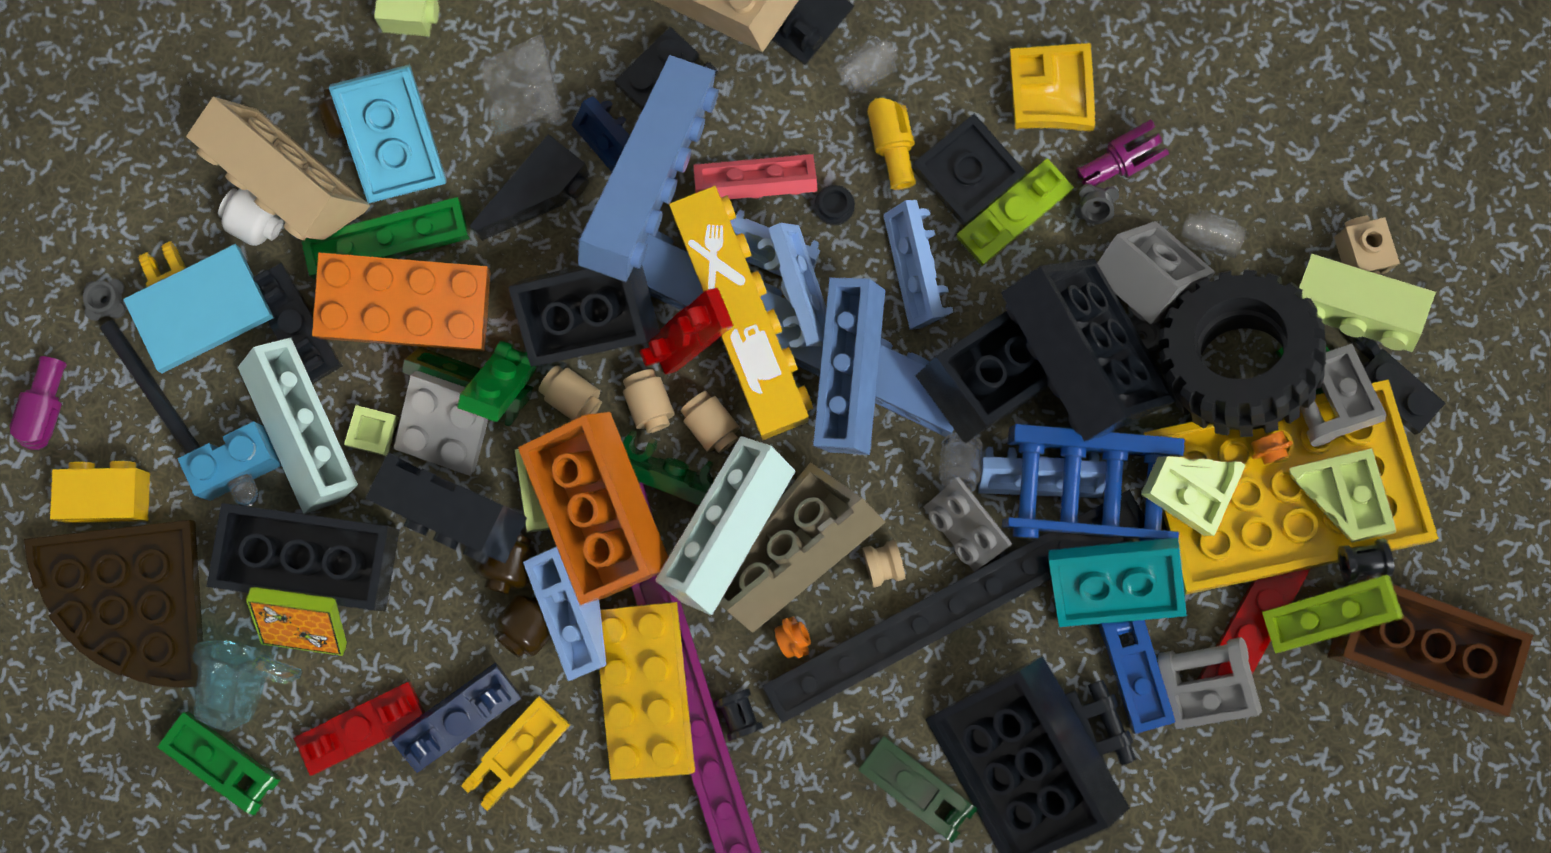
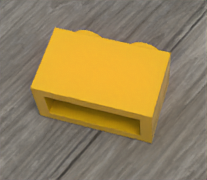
[50,461,150,523]

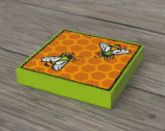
[246,587,347,656]

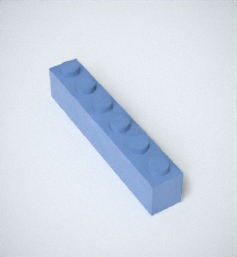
[578,55,719,282]

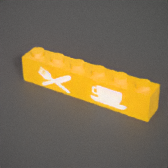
[669,185,814,441]

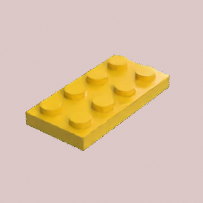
[599,602,695,780]

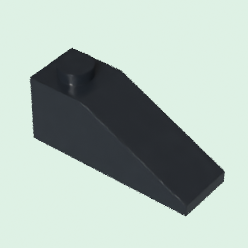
[470,134,590,241]

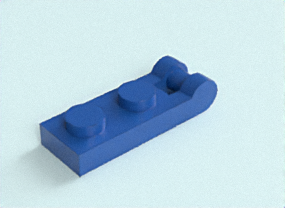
[1098,620,1176,734]

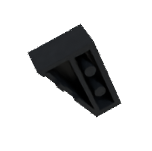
[365,453,527,564]

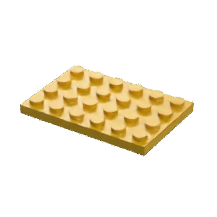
[1143,379,1439,595]

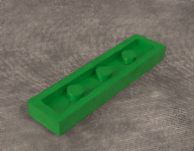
[301,197,470,279]

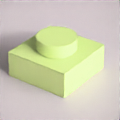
[344,405,399,456]

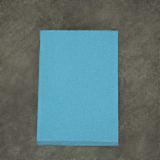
[329,64,446,203]
[123,244,274,373]

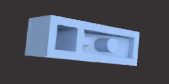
[523,547,606,681]

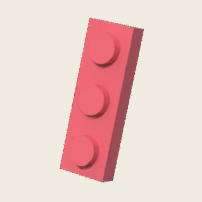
[694,154,817,199]

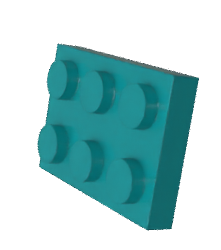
[1049,538,1187,627]

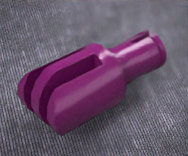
[1076,119,1169,187]
[10,356,67,450]

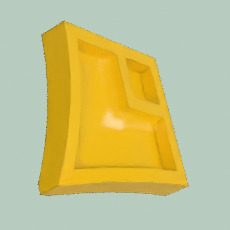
[1010,43,1095,131]

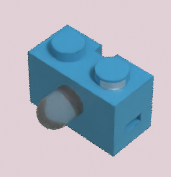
[177,421,282,506]

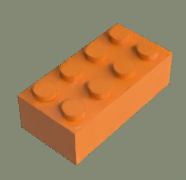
[312,253,491,351]
[518,412,669,605]

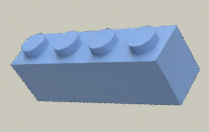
[813,278,885,455]

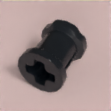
[1338,538,1394,583]
[714,688,764,741]

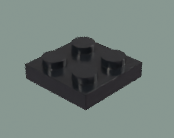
[912,113,1027,227]

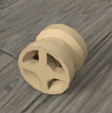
[862,539,906,588]

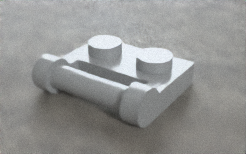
[1300,344,1386,447]
[1158,638,1262,729]

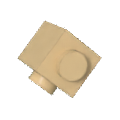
[1334,216,1400,275]

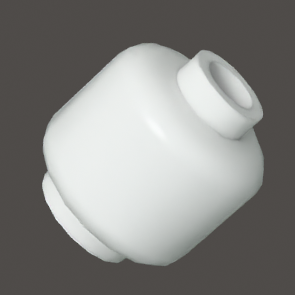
[218,188,284,246]

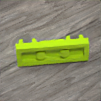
[956,158,1074,267]
[1262,575,1403,653]

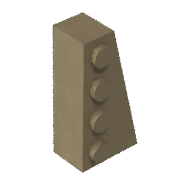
[719,462,886,633]

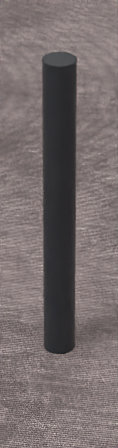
[100,320,200,455]

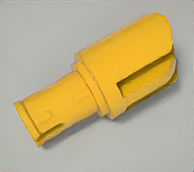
[867,98,916,190]

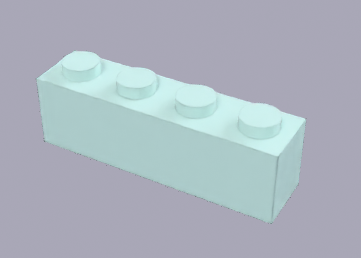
[238,338,358,514]
[655,436,795,615]

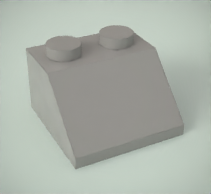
[1097,221,1215,325]

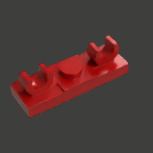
[639,287,734,375]
[293,682,425,776]

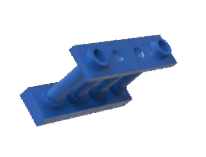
[1002,424,1185,541]

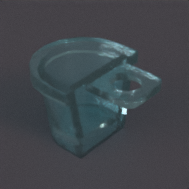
[192,640,302,732]

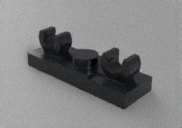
[253,263,343,384]

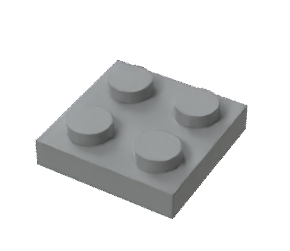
[394,371,488,476]

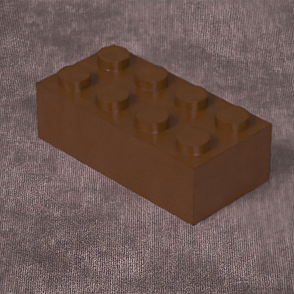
[1327,576,1533,717]

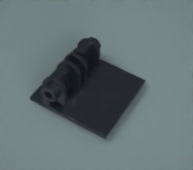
[772,0,855,65]

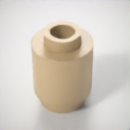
[538,365,602,421]
[623,369,675,433]
[680,391,740,454]

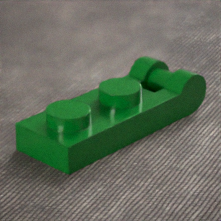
[457,340,537,422]
[157,712,281,815]

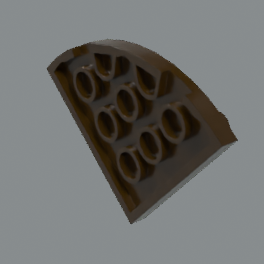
[24,520,206,688]

